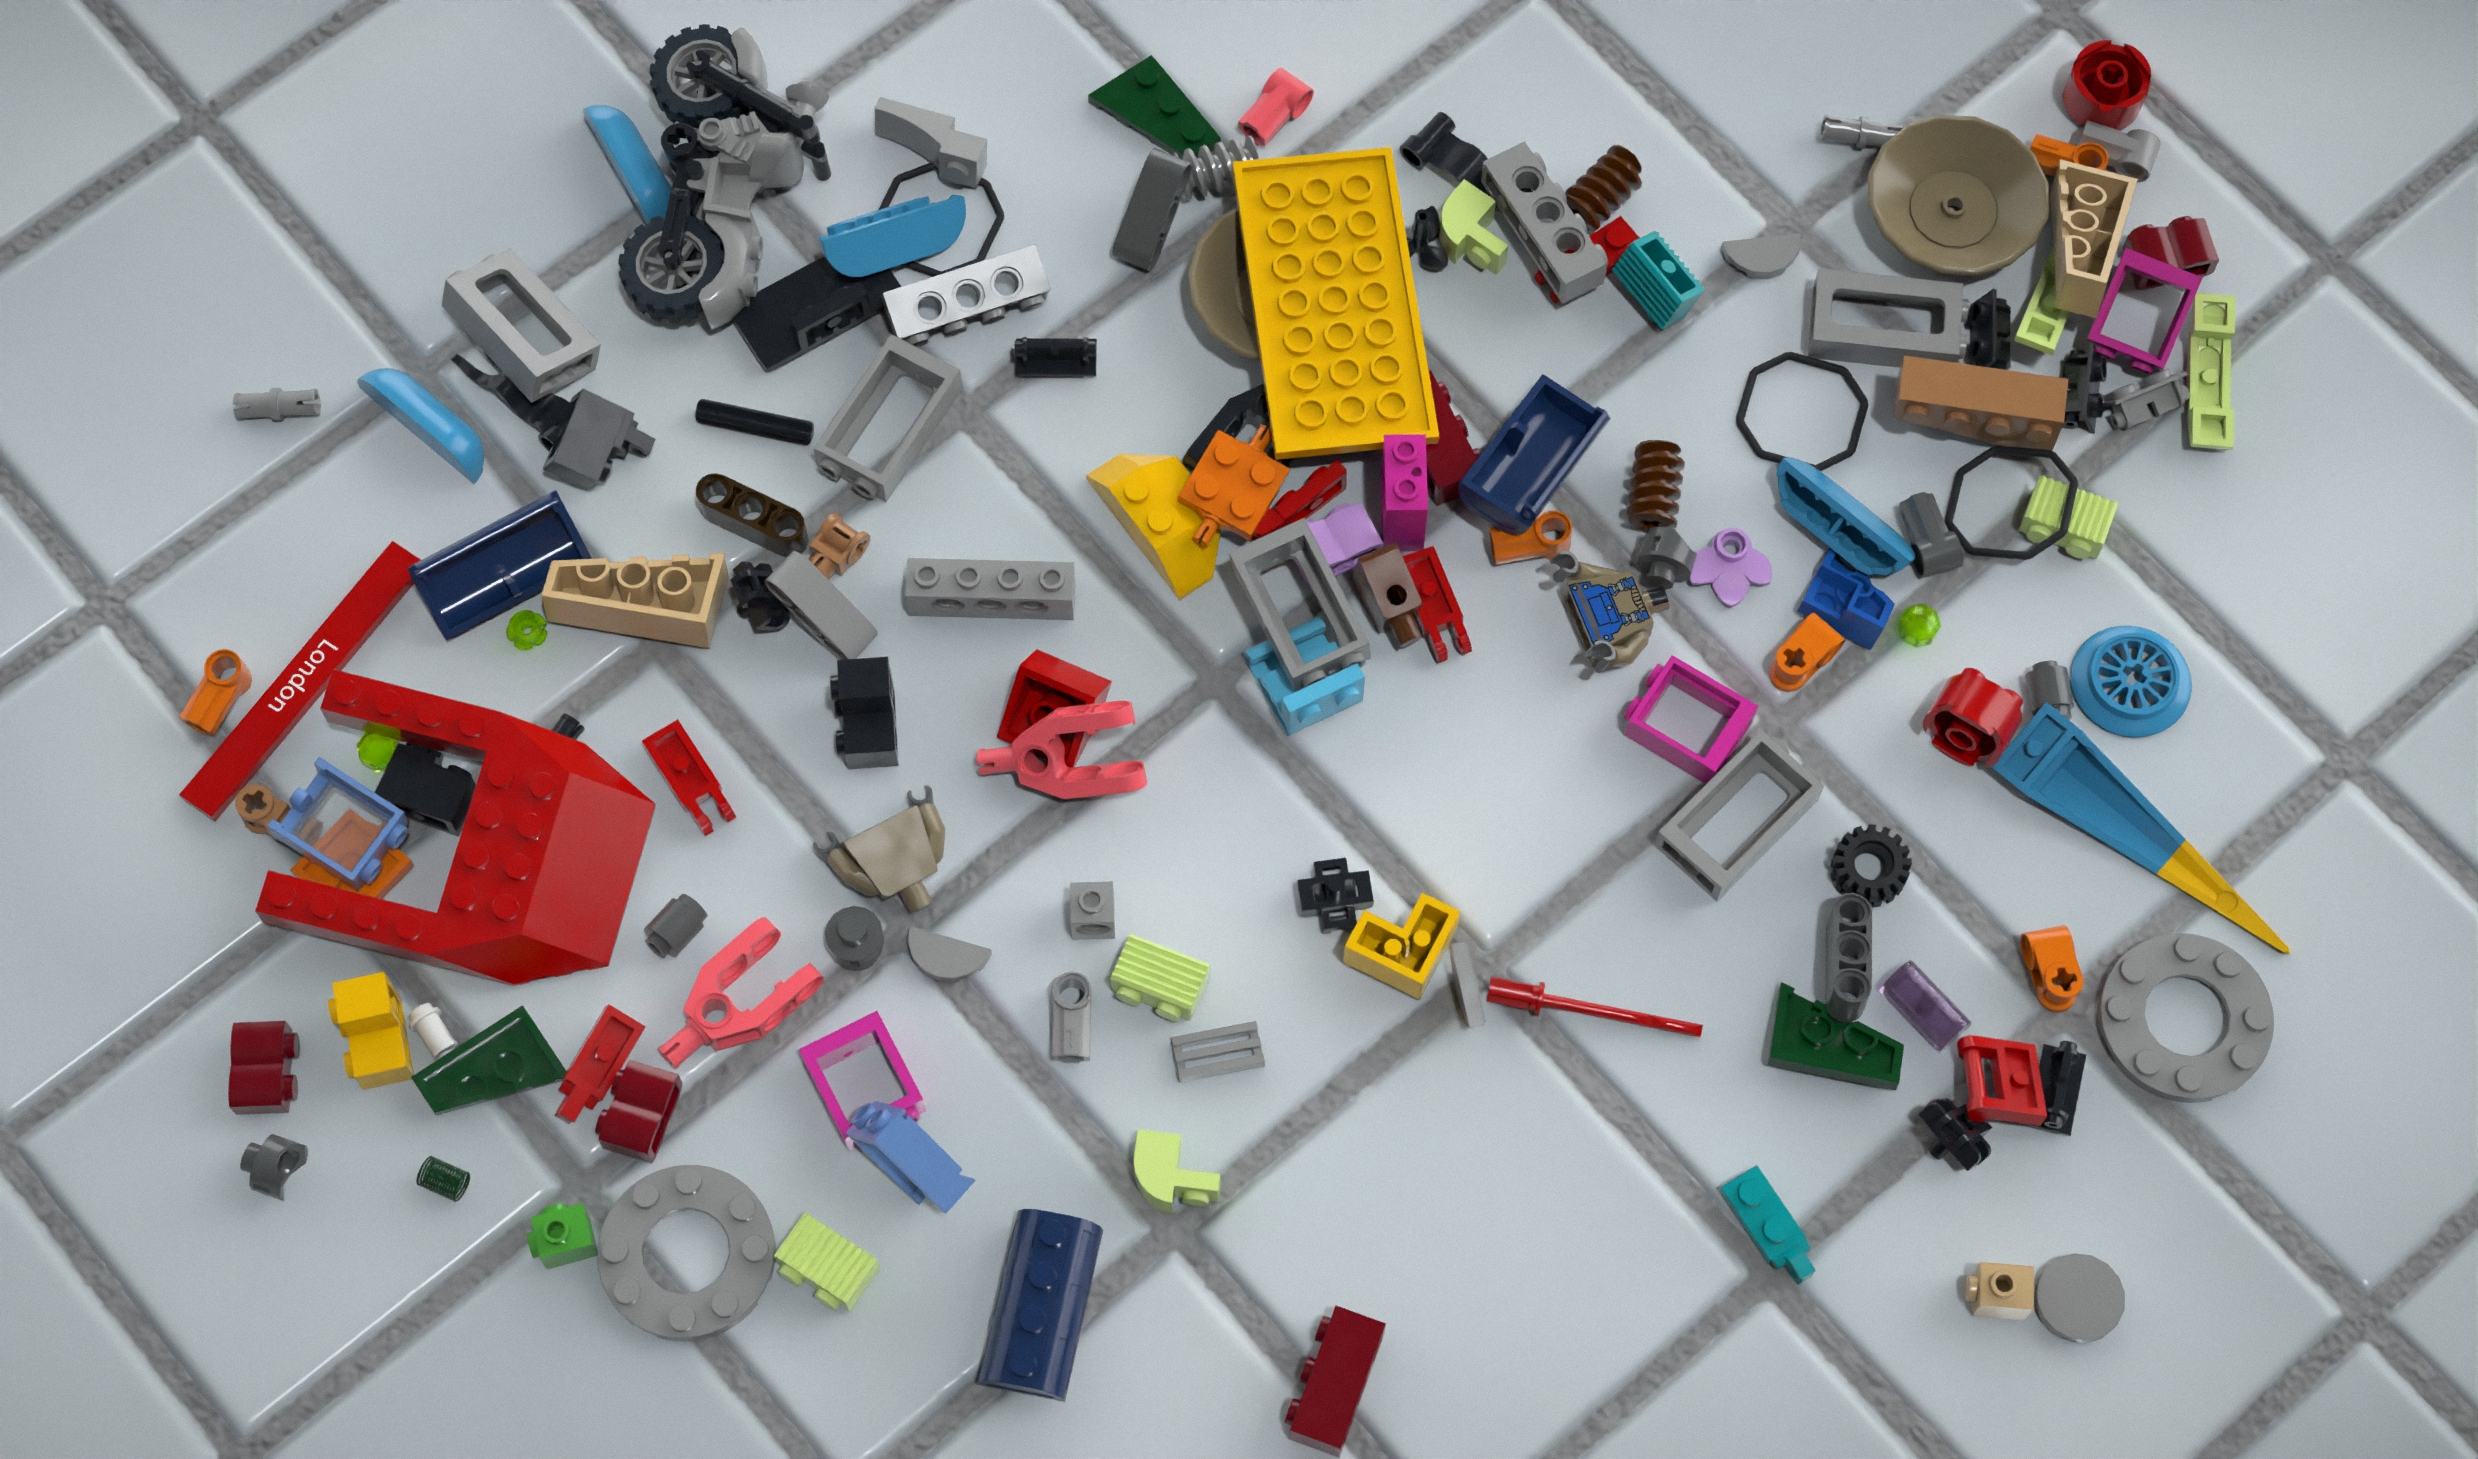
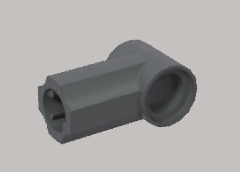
[1898,492,1964,578]

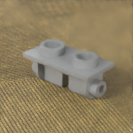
[2103,368,2190,430]

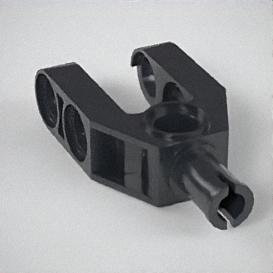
[1182,383,1295,472]

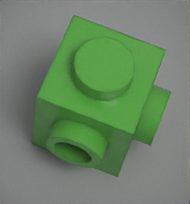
[527,1203,598,1269]

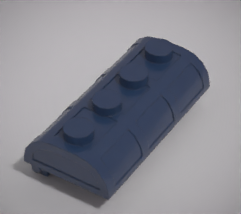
[1458,374,1611,535]
[407,490,592,640]
[978,1209,1103,1402]

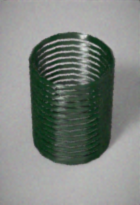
[416,1155,470,1202]

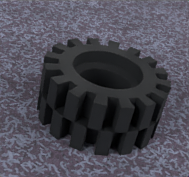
[1830,824,1912,908]

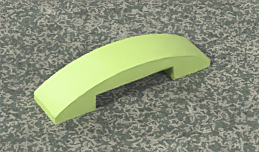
[2014,247,2070,355]
[2186,293,2236,450]

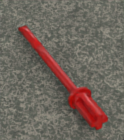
[1486,976,1703,1037]

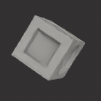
[1070,881,1115,940]

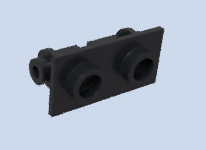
[1968,289,2011,370]
[1015,337,1097,376]
[2063,342,2107,433]
[2027,1041,2087,1136]

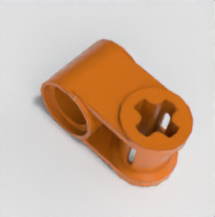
[1769,612,1846,692]
[2021,925,2084,1013]

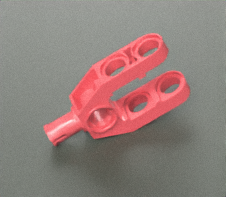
[977,700,1147,799]
[657,917,824,1070]

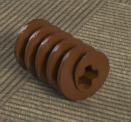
[1565,145,1642,231]
[1626,440,1685,531]

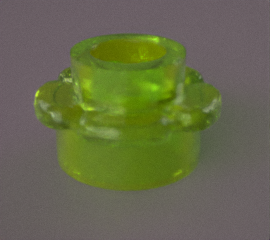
[506,610,548,650]

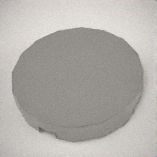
[2034,1253,2125,1344]

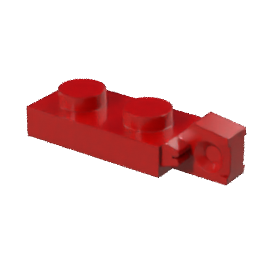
[554,1004,646,1124]

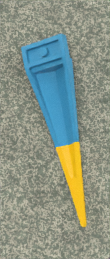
[1992,702,2290,953]

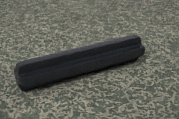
[695,399,814,445]

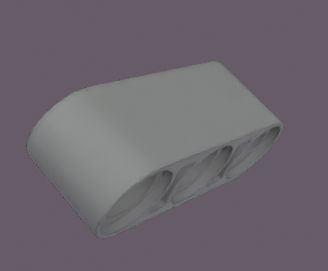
[764,551,878,660]

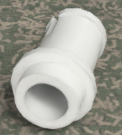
[408,1003,459,1060]

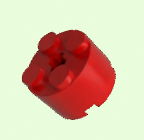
[2062,40,2151,130]
[1923,668,2023,767]

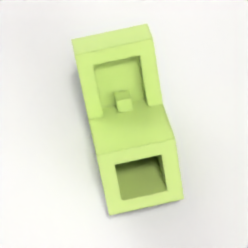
[1439,179,1509,275]
[1134,1130,1220,1214]

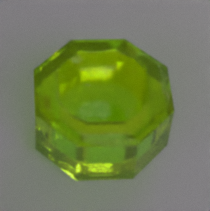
[1897,603,1941,647]
[357,732,399,772]

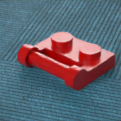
[1957,1035,2047,1126]

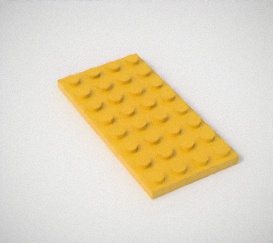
[1232,147,1439,460]

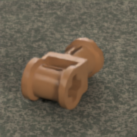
[808,513,871,580]
[235,784,323,853]

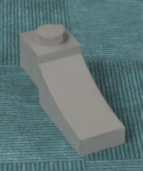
[875,97,987,188]

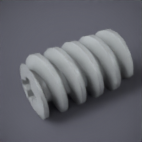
[1174,135,1259,200]

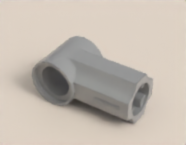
[2078,120,2161,182]
[1052,971,1092,1063]

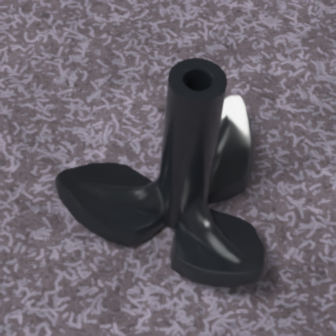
[1407,206,1449,270]

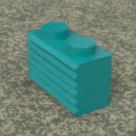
[1612,231,1705,330]

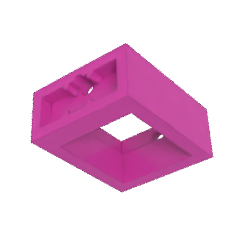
[2086,248,2203,374]
[1380,434,1428,552]
[1624,655,1759,784]
[799,1011,926,1151]

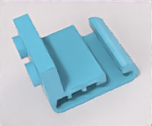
[1243,616,1365,736]

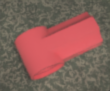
[1238,68,1314,146]

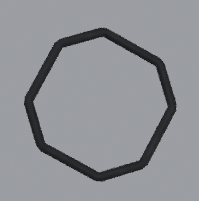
[878,162,1004,277]
[1736,352,1869,471]
[1945,446,2078,560]

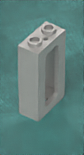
[441,248,601,403]
[1808,268,1969,368]
[813,334,963,502]
[1229,518,1371,692]
[1654,730,1824,902]

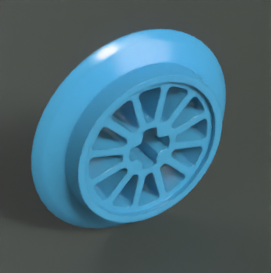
[2071,625,2192,737]

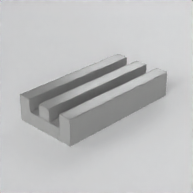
[1171,1021,1265,1083]

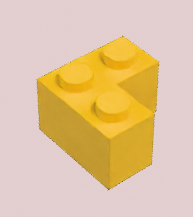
[1343,893,1461,1000]
[328,972,414,1090]

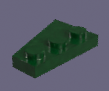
[1088,55,1221,159]
[1767,982,1904,1090]
[411,1005,566,1115]

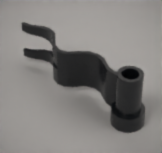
[1399,112,1533,216]
[451,352,570,452]

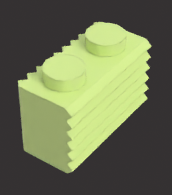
[2018,475,2118,559]
[1110,934,1210,1022]
[774,1212,880,1312]

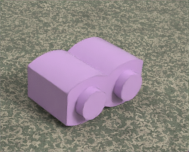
[1293,503,1384,588]

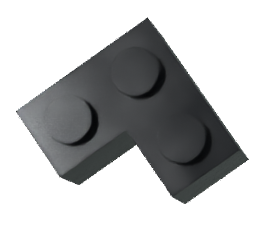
[830,656,899,770]

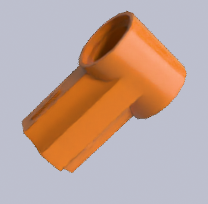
[2030,134,2109,177]
[1489,511,1572,565]
[179,649,252,737]

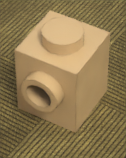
[1965,1262,2034,1320]

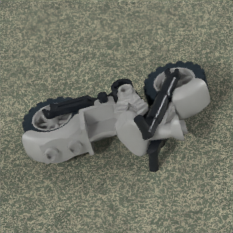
[618,24,831,330]

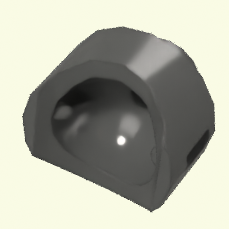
[1637,527,1697,589]
[825,906,884,971]
[240,1134,308,1201]

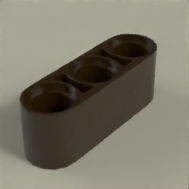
[696,473,809,557]

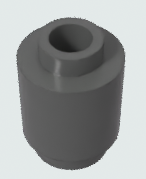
[2025,660,2074,720]
[644,894,708,958]

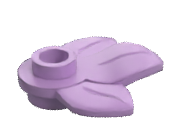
[1689,528,1772,607]

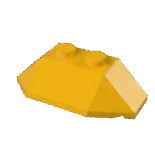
[1086,454,1221,601]

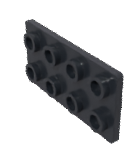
[732,256,901,372]

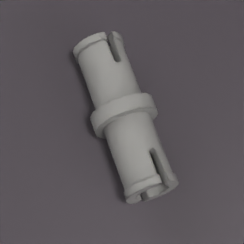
[1820,114,1904,149]
[233,388,321,421]

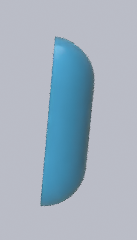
[583,105,672,225]
[819,195,966,277]
[357,368,485,484]
[1776,457,1915,575]

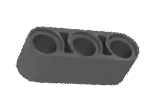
[1112,148,1192,271]
[1825,893,1872,1023]

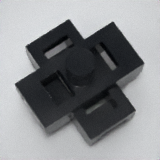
[730,561,790,631]
[1297,858,1374,934]
[1918,1098,1992,1171]

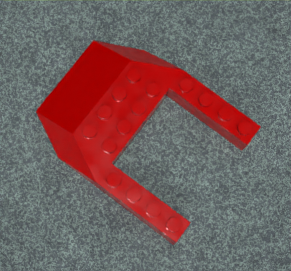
[255,669,656,986]

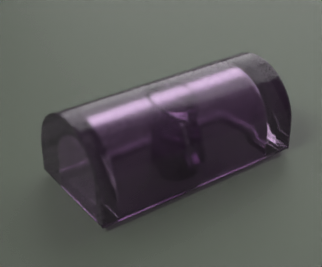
[1879,960,1972,1053]

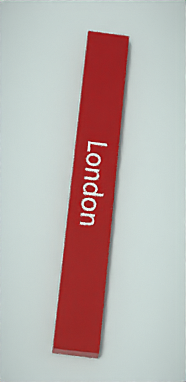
[179,541,421,822]

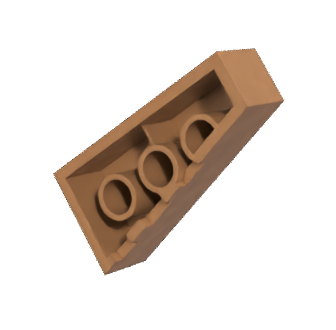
[1893,355,2068,459]

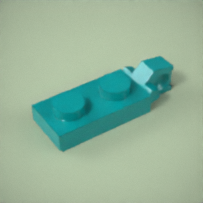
[1719,1165,1816,1286]

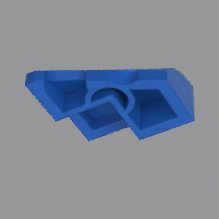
[1797,547,1895,650]

